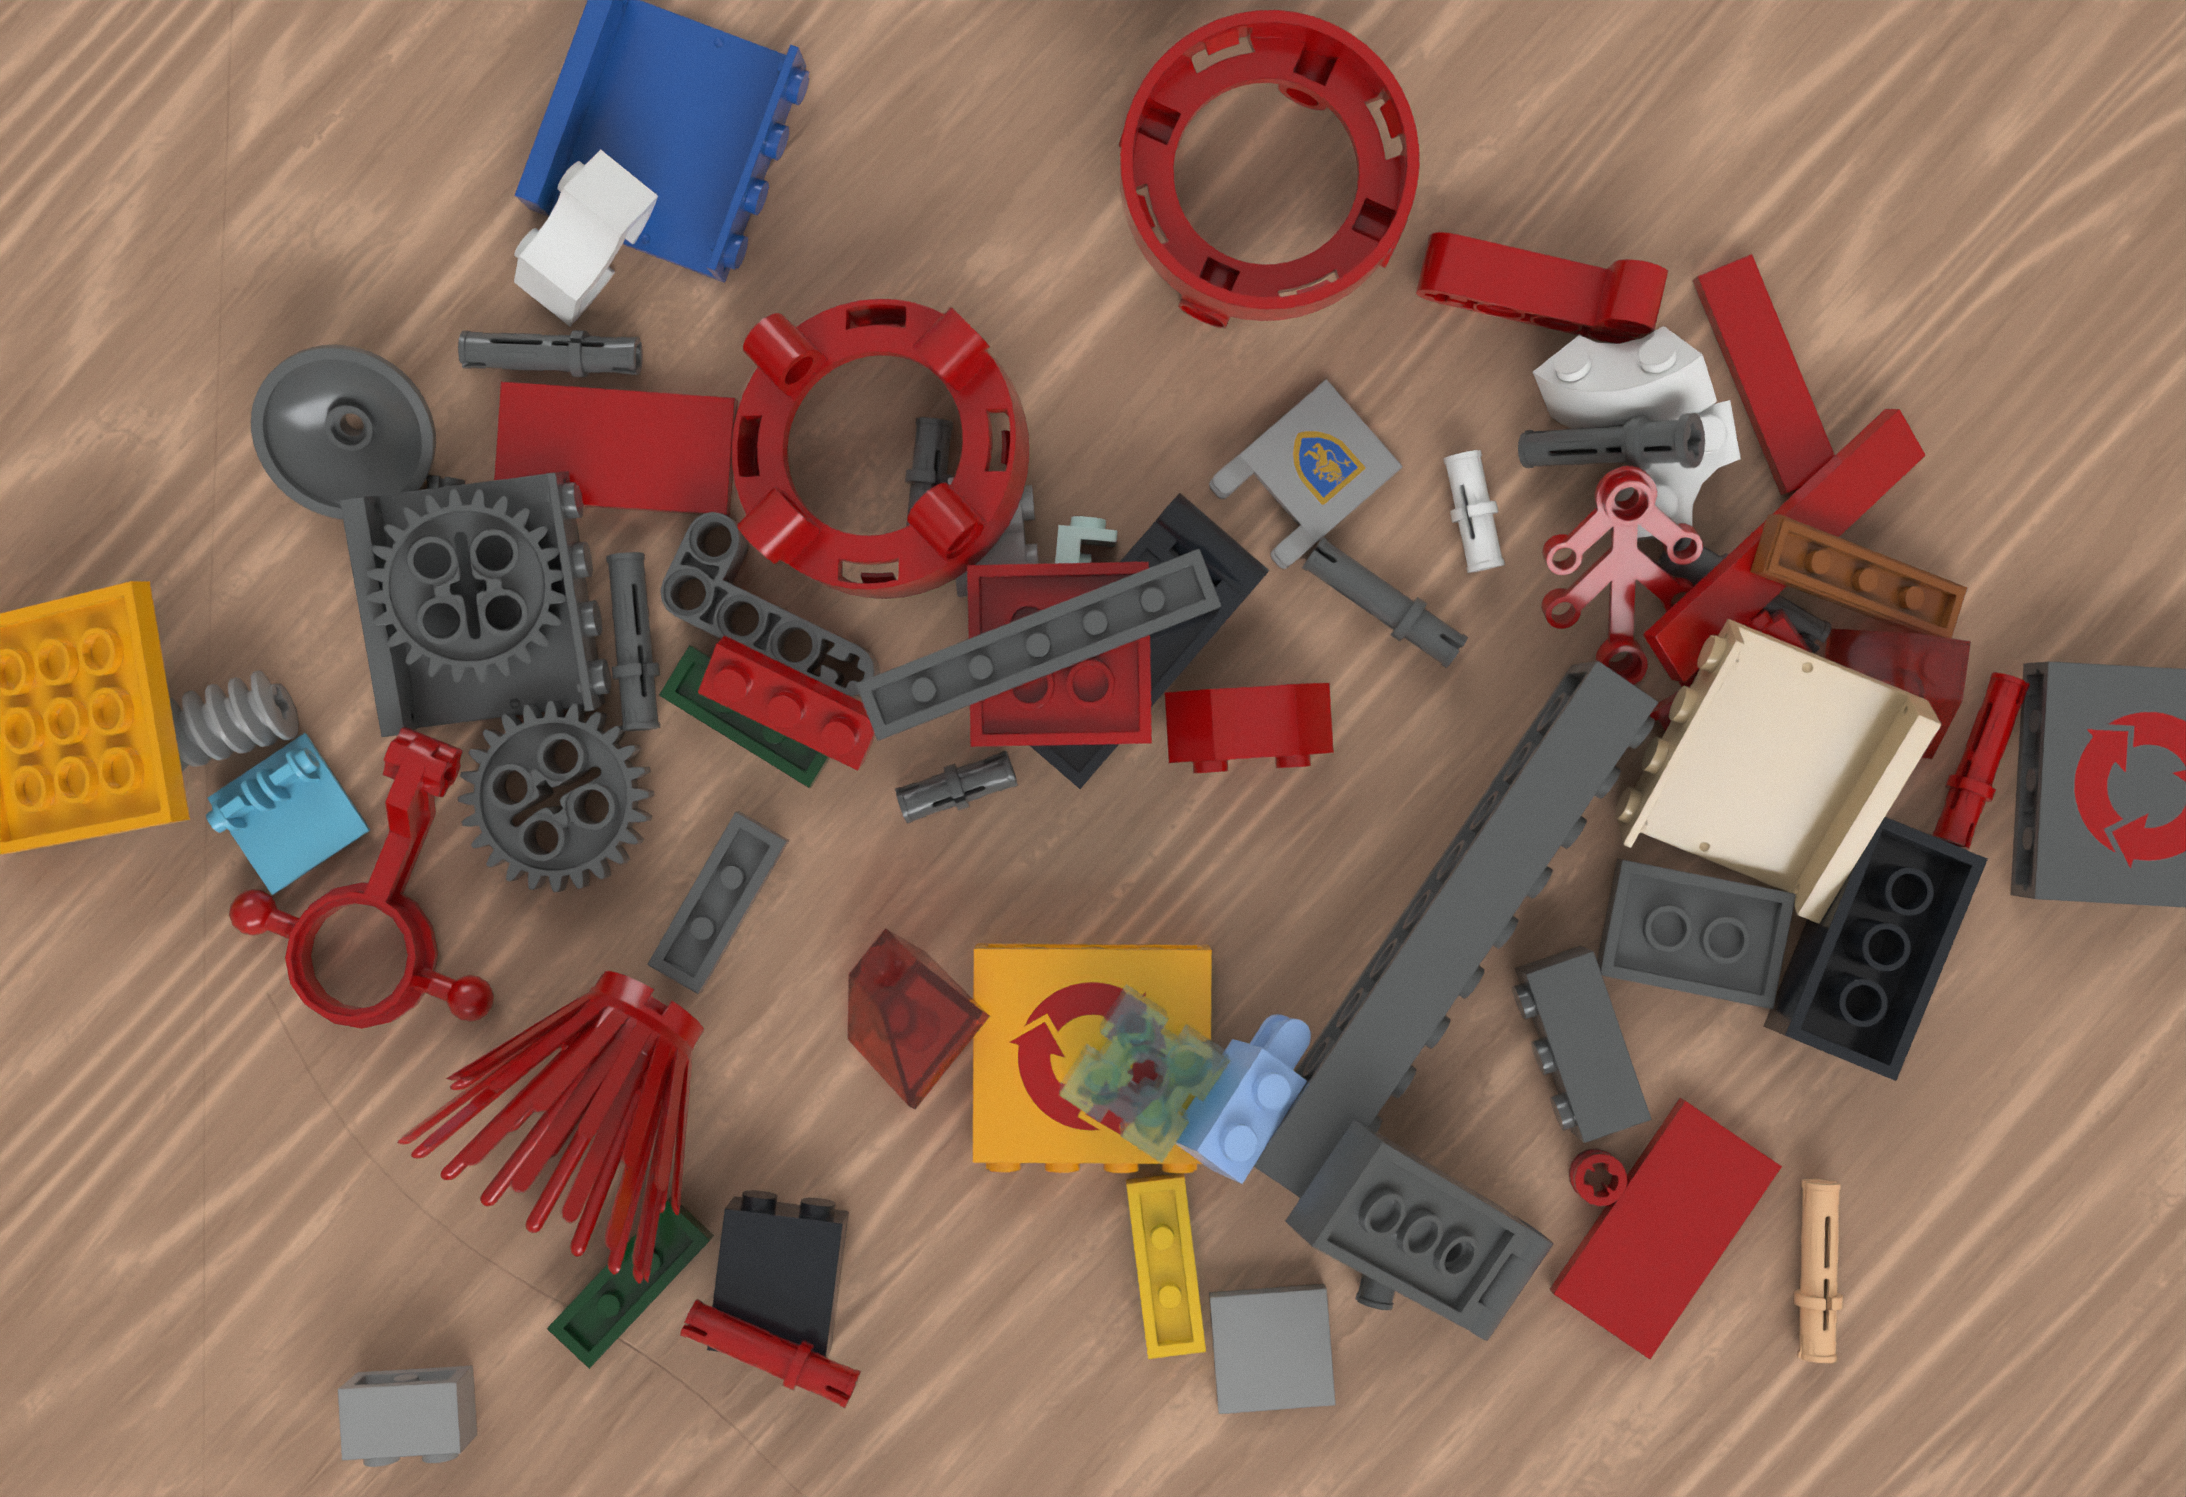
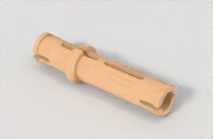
[1794,1179,1843,1363]

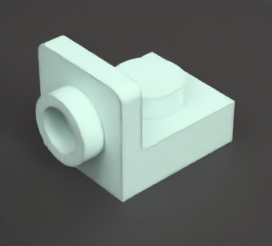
[1055,516,1118,563]

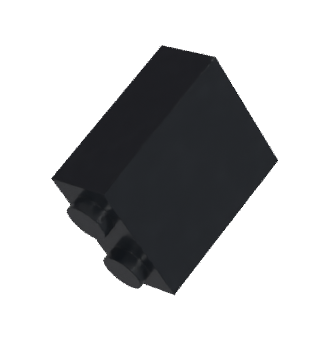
[707,1190,849,1358]

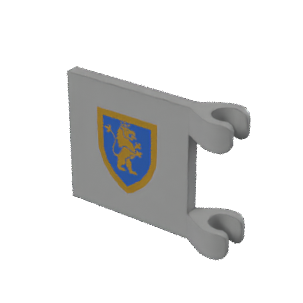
[1209,379,1403,569]

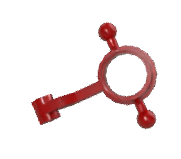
[229,727,494,1029]

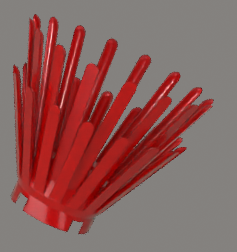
[397,971,704,1284]

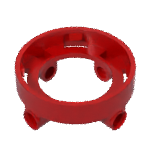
[1119,10,1420,328]
[732,299,1030,599]

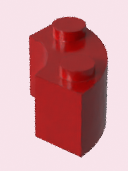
[1164,683,1334,773]

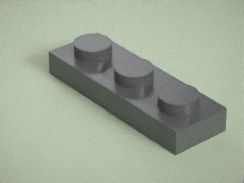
[647,811,790,994]

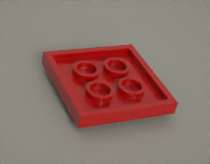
[967,562,1152,747]

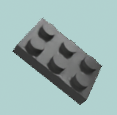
[1597,859,1796,1009]

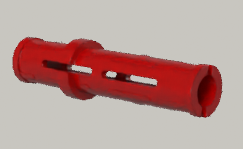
[1931,672,2030,850]
[680,1299,861,1408]

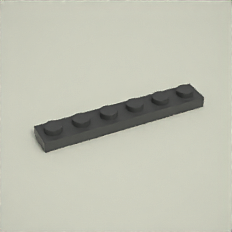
[855,549,1221,741]

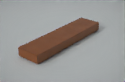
[1750,515,1967,643]

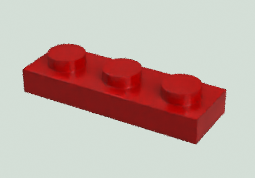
[698,635,876,771]

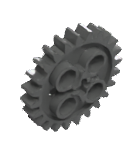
[366,488,567,683]
[458,701,654,892]

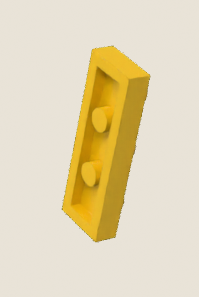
[1126,1173,1206,1359]

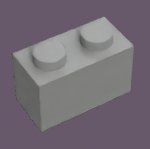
[338,1366,477,1467]

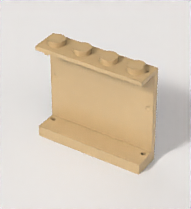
[1615,619,1941,924]

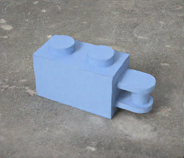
[1168,1014,1311,1184]

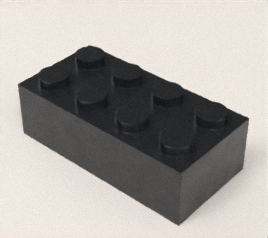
[1763,817,1988,1081]

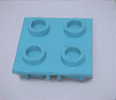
[206,733,371,895]

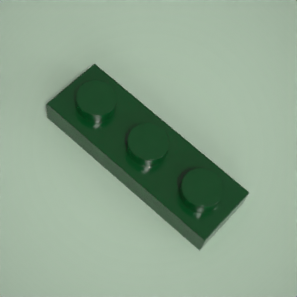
[659,645,830,788]
[547,1197,714,1369]

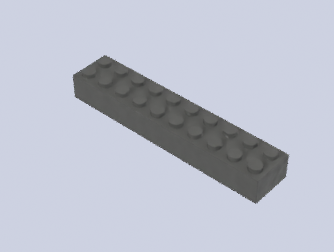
[1254,661,1658,1198]

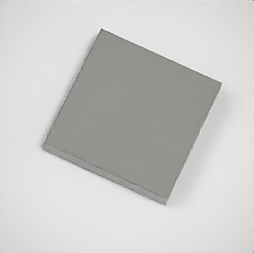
[1209,1284,1336,1414]

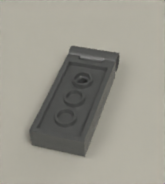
[1285,1119,1554,1341]

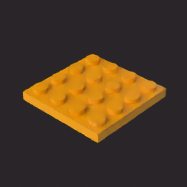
[0,581,190,855]

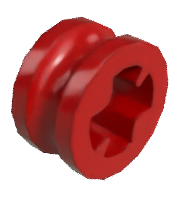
[1569,1148,1627,1206]

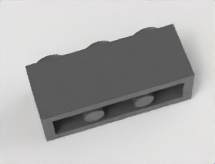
[1512,945,1652,1143]

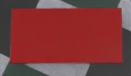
[494,381,738,517]
[1550,1098,1782,1360]

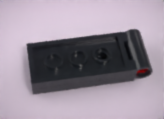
[1030,493,1270,789]

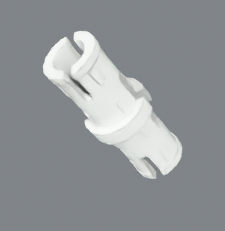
[1443,450,1505,573]

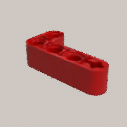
[1416,232,1668,344]

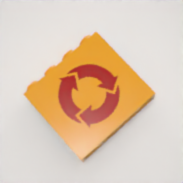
[973,943,1212,1173]

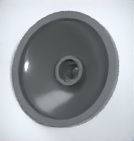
[251,345,436,519]

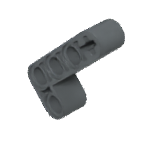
[660,512,880,698]

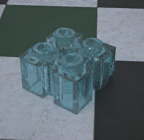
[1059,984,1230,1163]

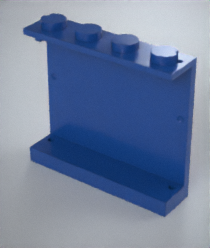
[515,0,810,283]

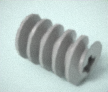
[170,671,299,771]

